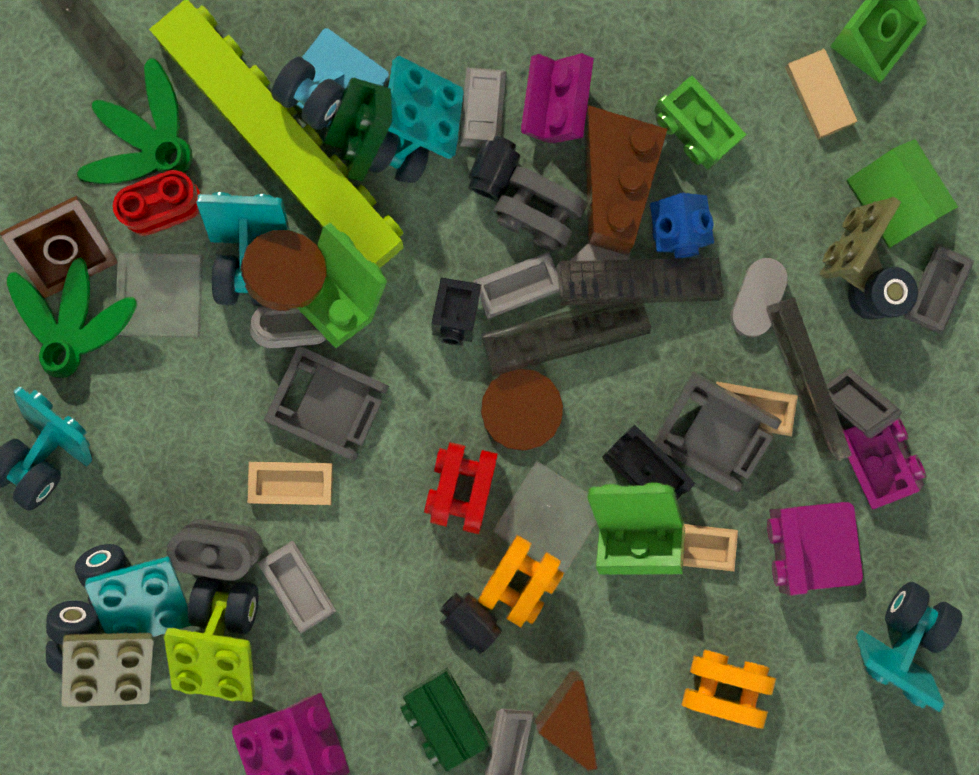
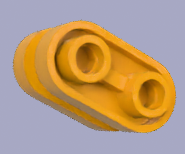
[477,534,564,628]
[681,649,776,729]

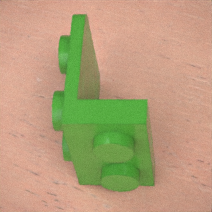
[588,483,685,575]

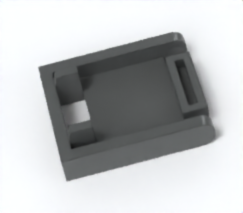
[264,346,389,461]
[653,371,782,492]

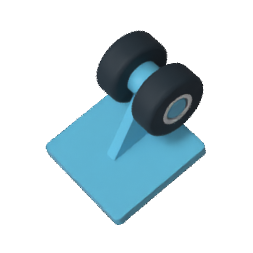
[271,28,389,130]

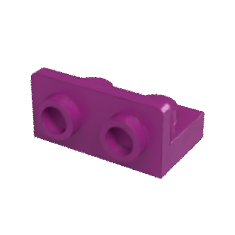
[521,53,594,144]
[839,417,926,510]

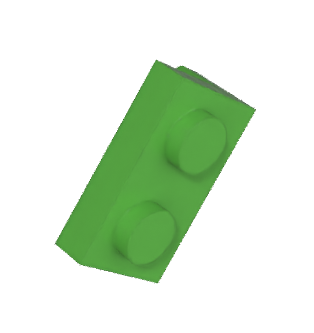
[654,75,747,170]

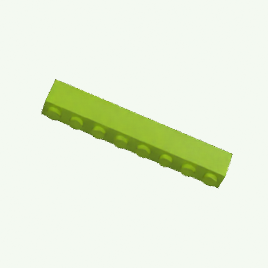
[149,0,404,268]

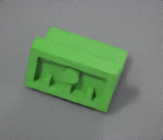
[297,223,387,348]

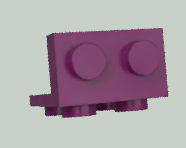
[767,502,863,595]
[232,693,350,775]

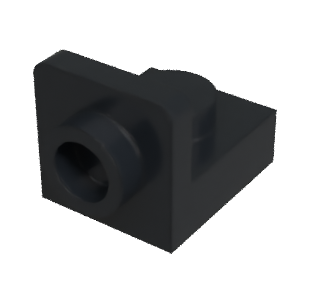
[431,277,482,345]

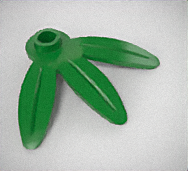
[77,58,193,184]
[6,258,137,378]

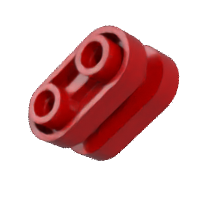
[113,170,202,236]
[424,442,498,535]

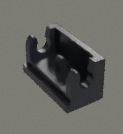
[602,425,696,499]

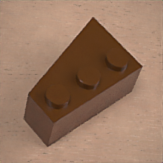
[584,105,668,256]

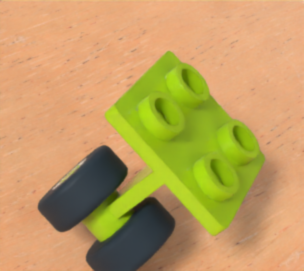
[164,576,259,702]

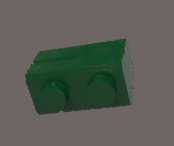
[400,667,490,772]

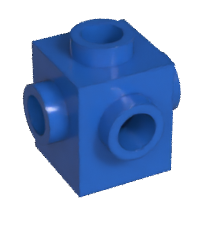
[650,193,714,258]

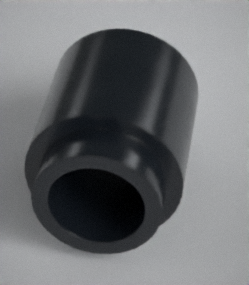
[468,136,521,201]
[439,592,502,654]

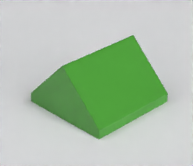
[830,0,927,83]
[846,139,958,248]

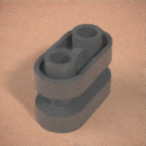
[493,166,588,252]
[166,519,263,580]

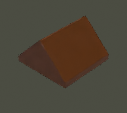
[0,195,118,299]
[535,671,597,771]

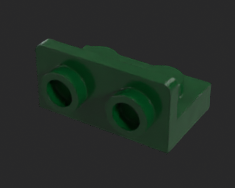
[324,78,392,182]

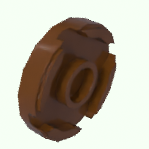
[241,230,327,311]
[481,368,563,451]

